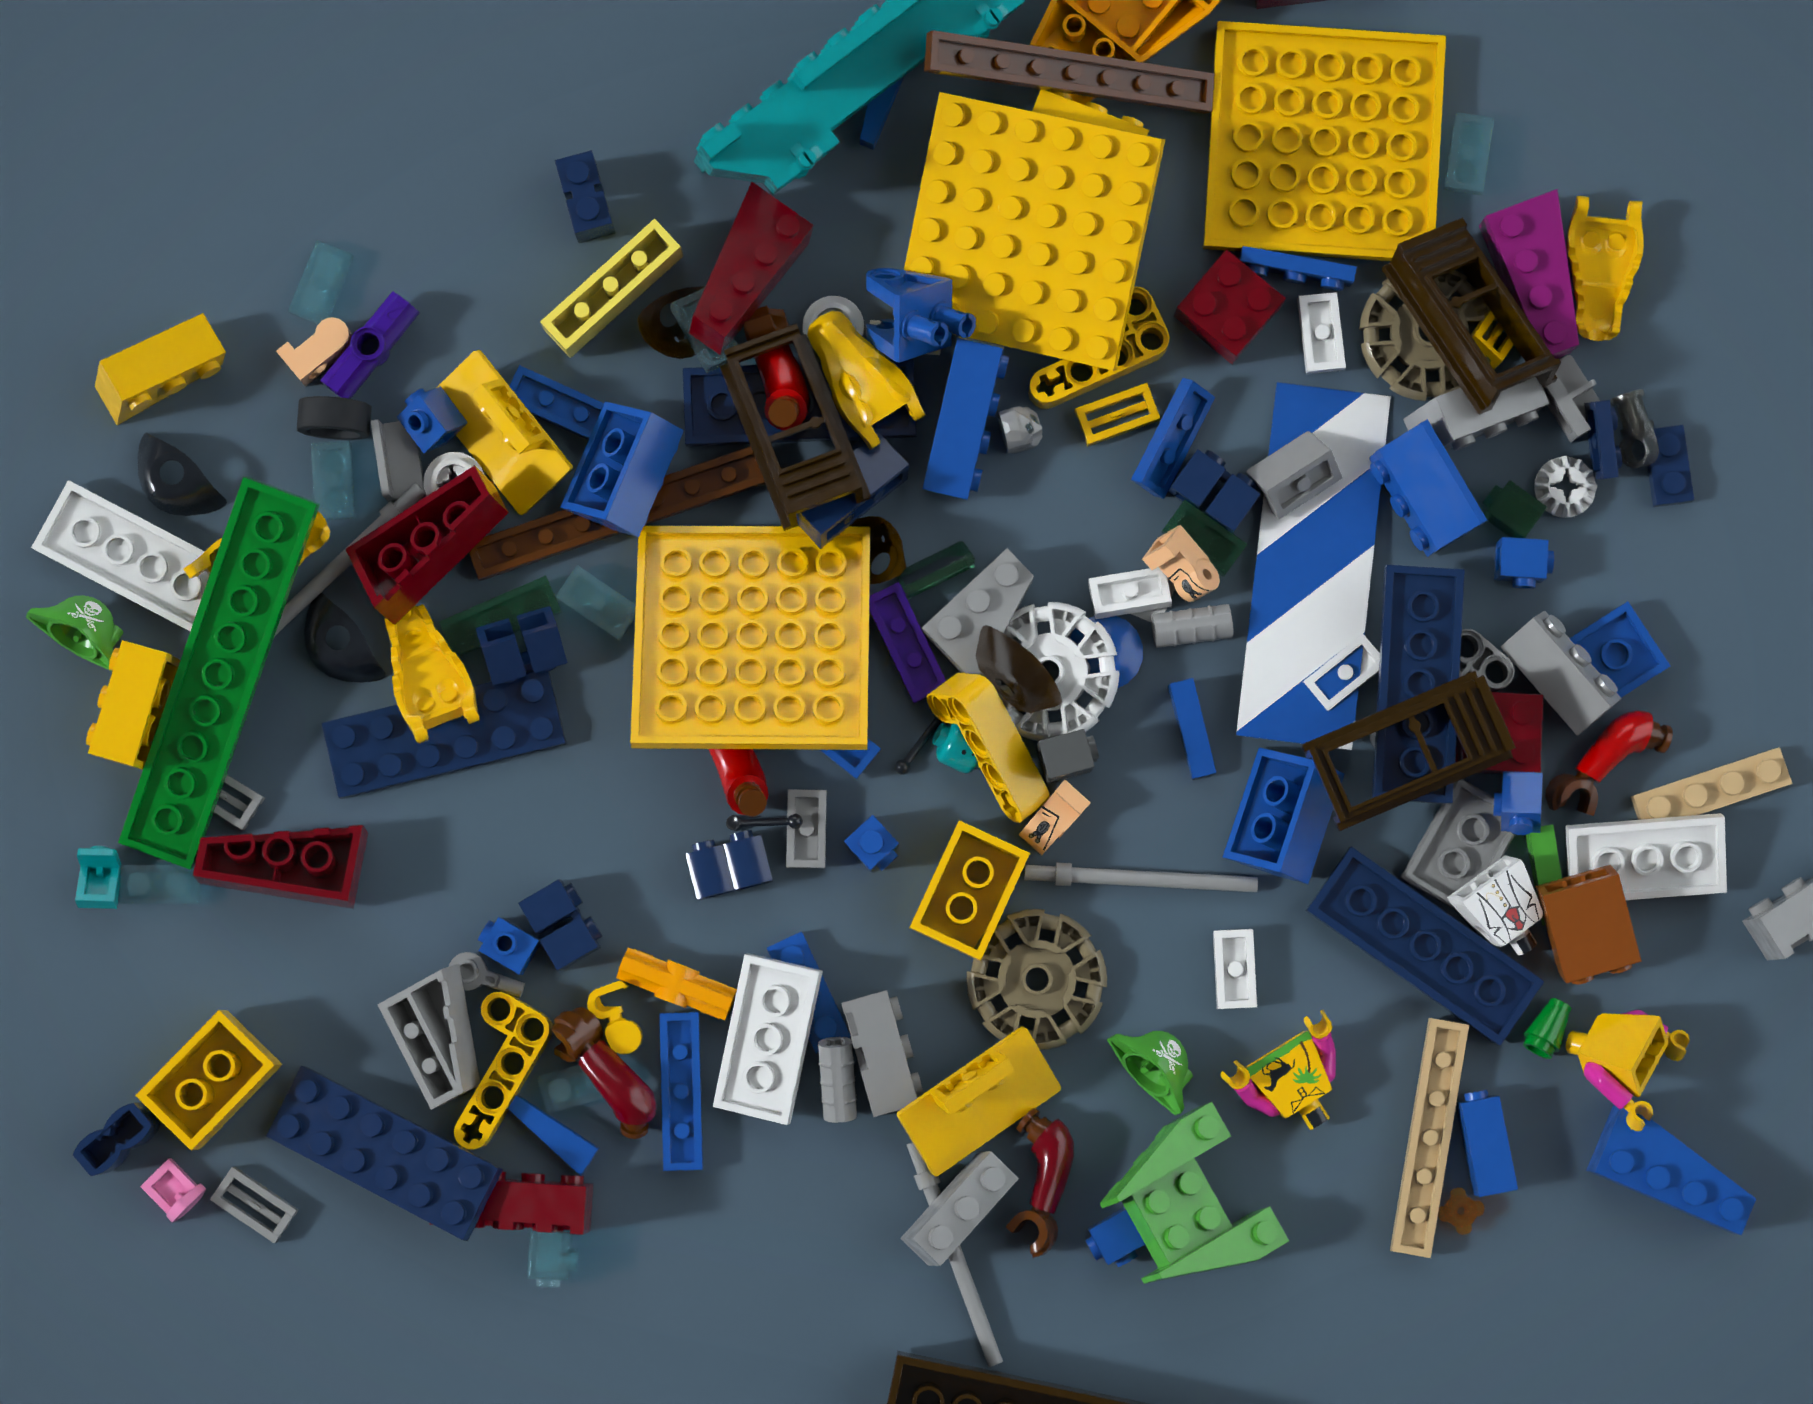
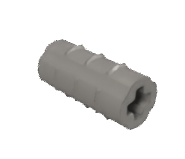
[1151,604,1233,648]
[818,1037,857,1123]

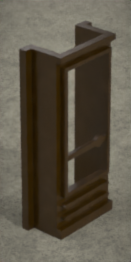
[1382,217,1561,415]
[720,323,872,531]
[1302,671,1516,831]

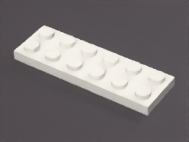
[31,480,209,631]

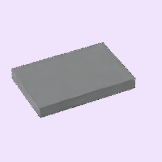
[1400,779,1515,912]

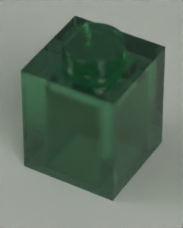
[1482,480,1547,538]

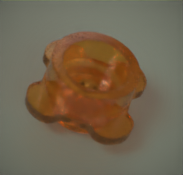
[1438,1187,1485,1235]

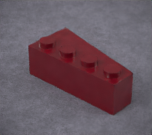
[345,465,509,625]
[193,825,368,909]
[429,1171,593,1235]

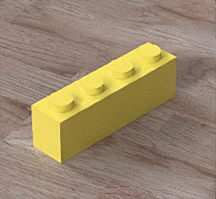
[540,218,683,358]

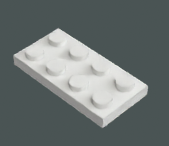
[1566,813,1727,900]
[713,953,823,1125]

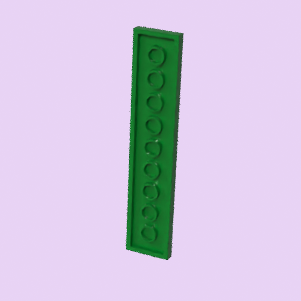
[118,477,320,870]

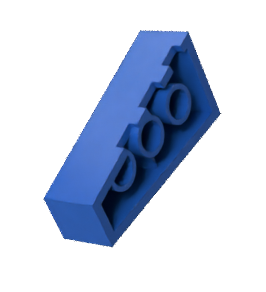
[922,336,1009,500]
[1586,1104,1756,1236]

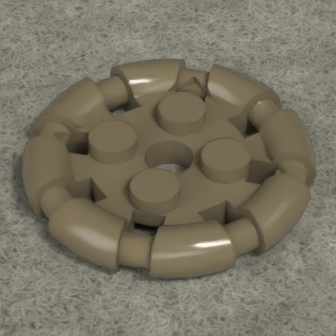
[1359,270,1498,401]
[966,909,1107,1050]

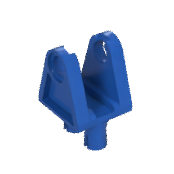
[866,268,976,363]

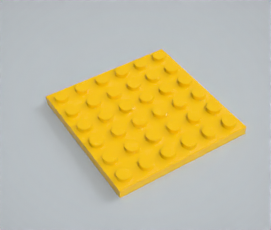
[1203,21,1446,261]
[904,92,1166,371]
[630,526,870,750]

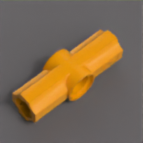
[616,947,737,1021]

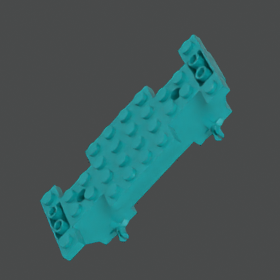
[694,0,1025,196]

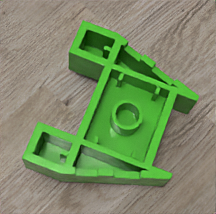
[1100,1102,1289,1284]

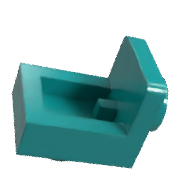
[75,846,123,909]

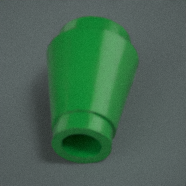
[1523,998,1572,1059]

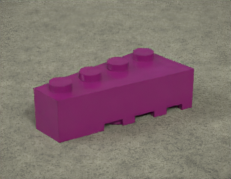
[1479,189,1579,359]

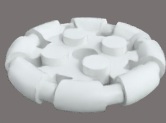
[995,602,1119,741]

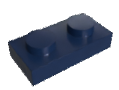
[1584,400,1622,479]
[1643,425,1694,507]

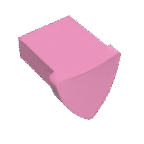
[140,1158,206,1223]

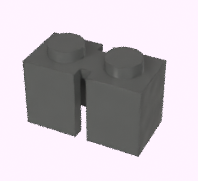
[1036,729,1099,784]

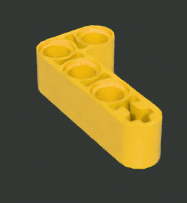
[1028,286,1170,409]
[926,673,1050,823]
[454,992,553,1150]

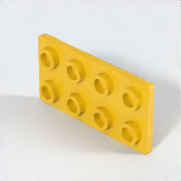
[436,350,573,515]
[897,1026,1061,1176]

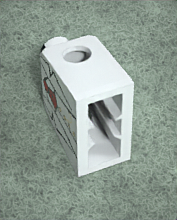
[1447,855,1543,955]

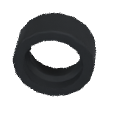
[297,396,372,440]

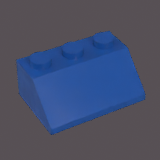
[560,401,684,537]
[1369,419,1487,557]
[1223,747,1345,884]

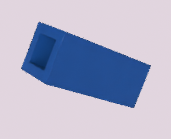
[1456,1089,1518,1197]

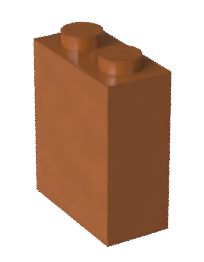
[1535,864,1642,984]

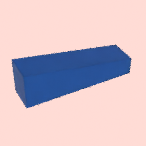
[860,77,904,150]
[1168,678,1216,780]
[507,1095,600,1176]

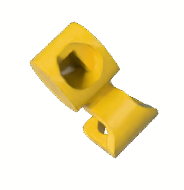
[587,980,643,1054]

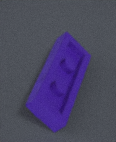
[869,582,946,704]

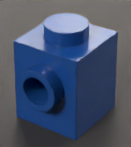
[397,386,468,453]
[1494,537,1554,589]
[1493,771,1543,835]
[844,815,899,872]
[478,917,541,975]
[1085,1207,1145,1267]

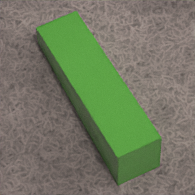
[1525,824,1562,925]

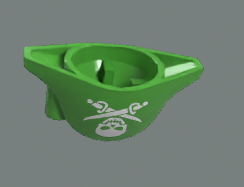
[26,595,123,671]
[1107,1031,1193,1115]

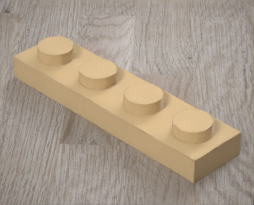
[1630,747,1793,820]

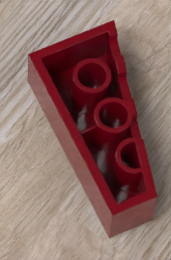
[689,181,814,355]

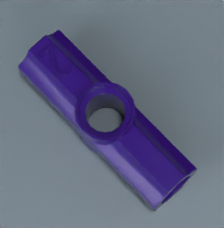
[320,291,420,399]

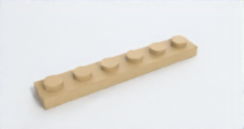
[1390,1018,1469,1258]

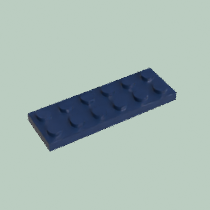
[683,359,916,447]
[1372,565,1465,804]
[321,671,567,799]
[1305,846,1545,1046]
[266,1066,503,1241]

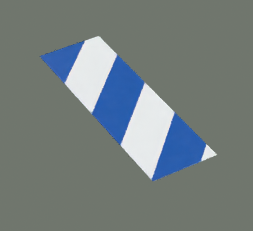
[1236,382,1391,750]

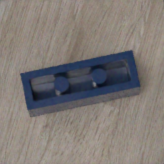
[796,432,909,549]

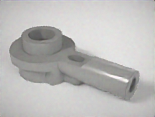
[449,952,525,998]

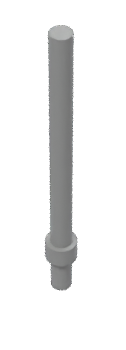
[275,482,426,636]
[1024,862,1258,892]
[906,1142,1003,1367]

